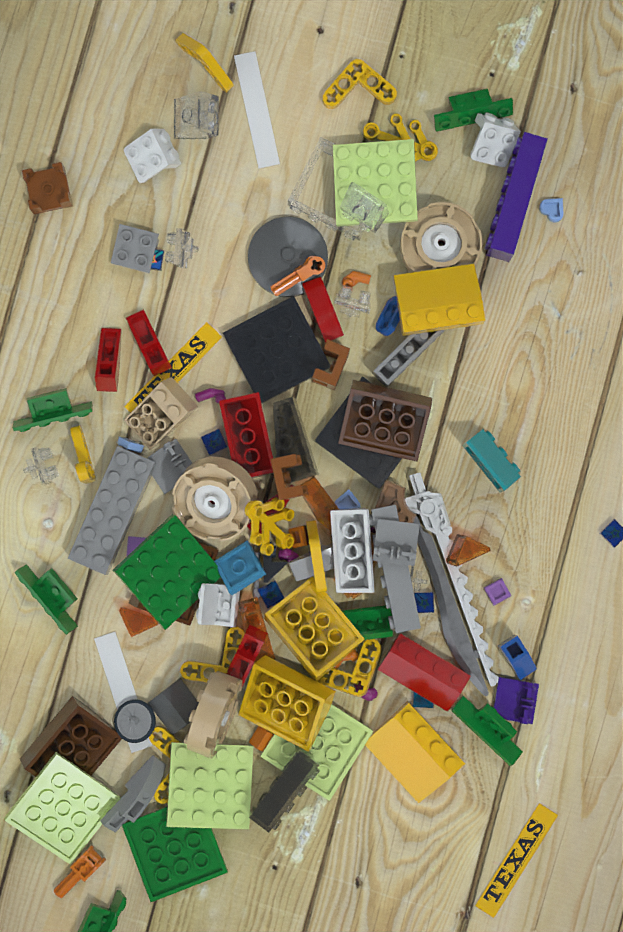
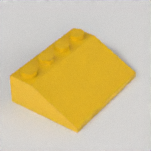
[393,264,486,336]
[264,576,365,681]
[238,655,336,752]
[365,701,465,803]

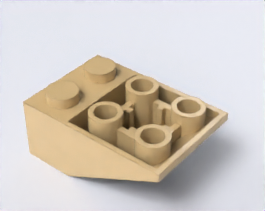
[124,377,198,450]

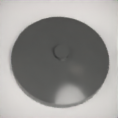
[248,217,328,297]

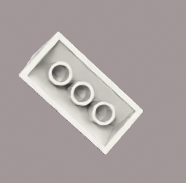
[330,508,374,593]

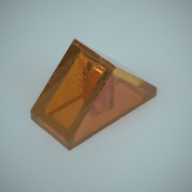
[446,534,491,567]
[119,607,159,637]

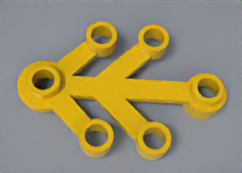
[363,114,438,162]
[245,497,294,556]

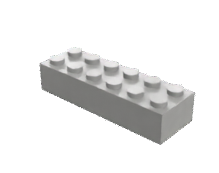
[68,446,157,575]
[369,505,421,633]

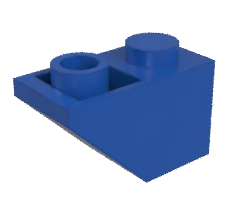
[498,635,537,680]

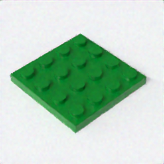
[112,514,221,630]
[122,806,228,902]

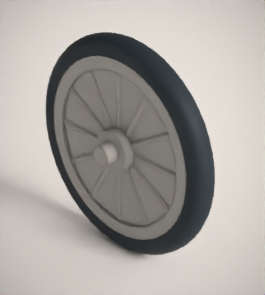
[114,699,156,743]

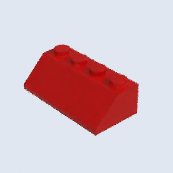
[219,392,274,478]
[377,634,471,712]

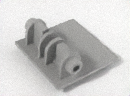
[111,224,159,273]
[146,439,192,494]
[373,519,420,566]

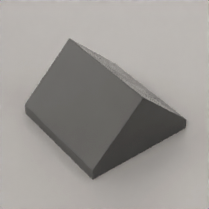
[148,678,199,735]

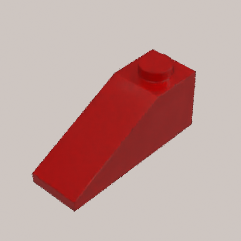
[95,328,122,392]

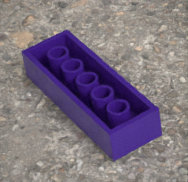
[484,132,548,262]

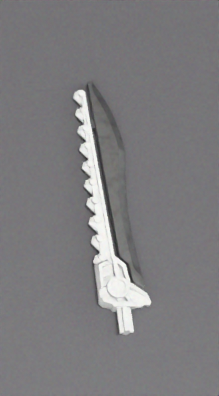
[405,472,499,696]

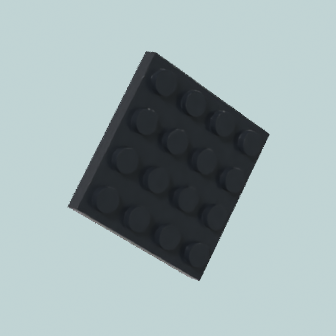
[223,296,331,404]
[314,376,402,489]

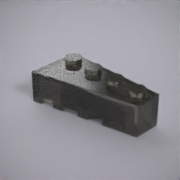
[273,397,319,484]
[249,748,320,833]

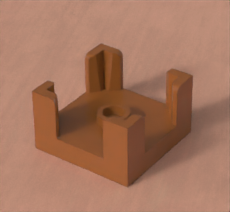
[22,162,73,214]
[312,339,350,391]
[271,454,309,500]

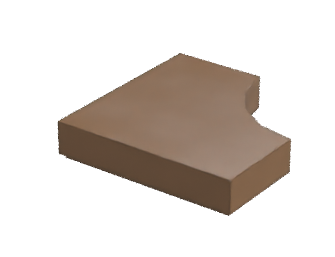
[375,480,417,523]

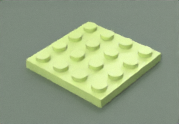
[333,139,418,227]
[260,704,373,801]
[166,742,253,829]
[4,752,121,865]

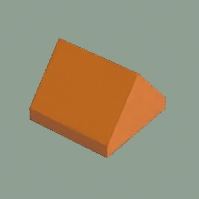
[288,525,310,549]
[249,726,274,751]

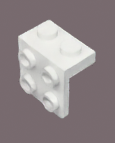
[470,113,521,167]
[124,129,181,183]
[196,583,240,627]

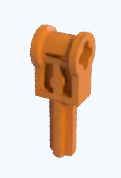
[270,256,325,296]
[54,845,106,898]

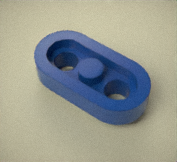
[376,296,400,336]

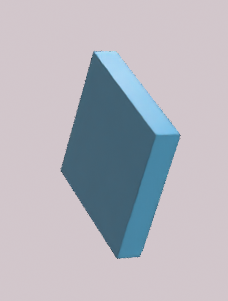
[214,540,266,595]

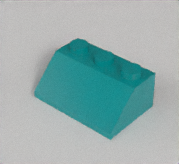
[462,429,521,493]

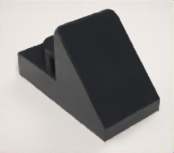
[263,542,288,583]

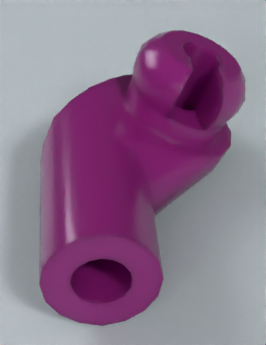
[195,388,226,403]
[278,548,299,574]
[351,678,378,701]

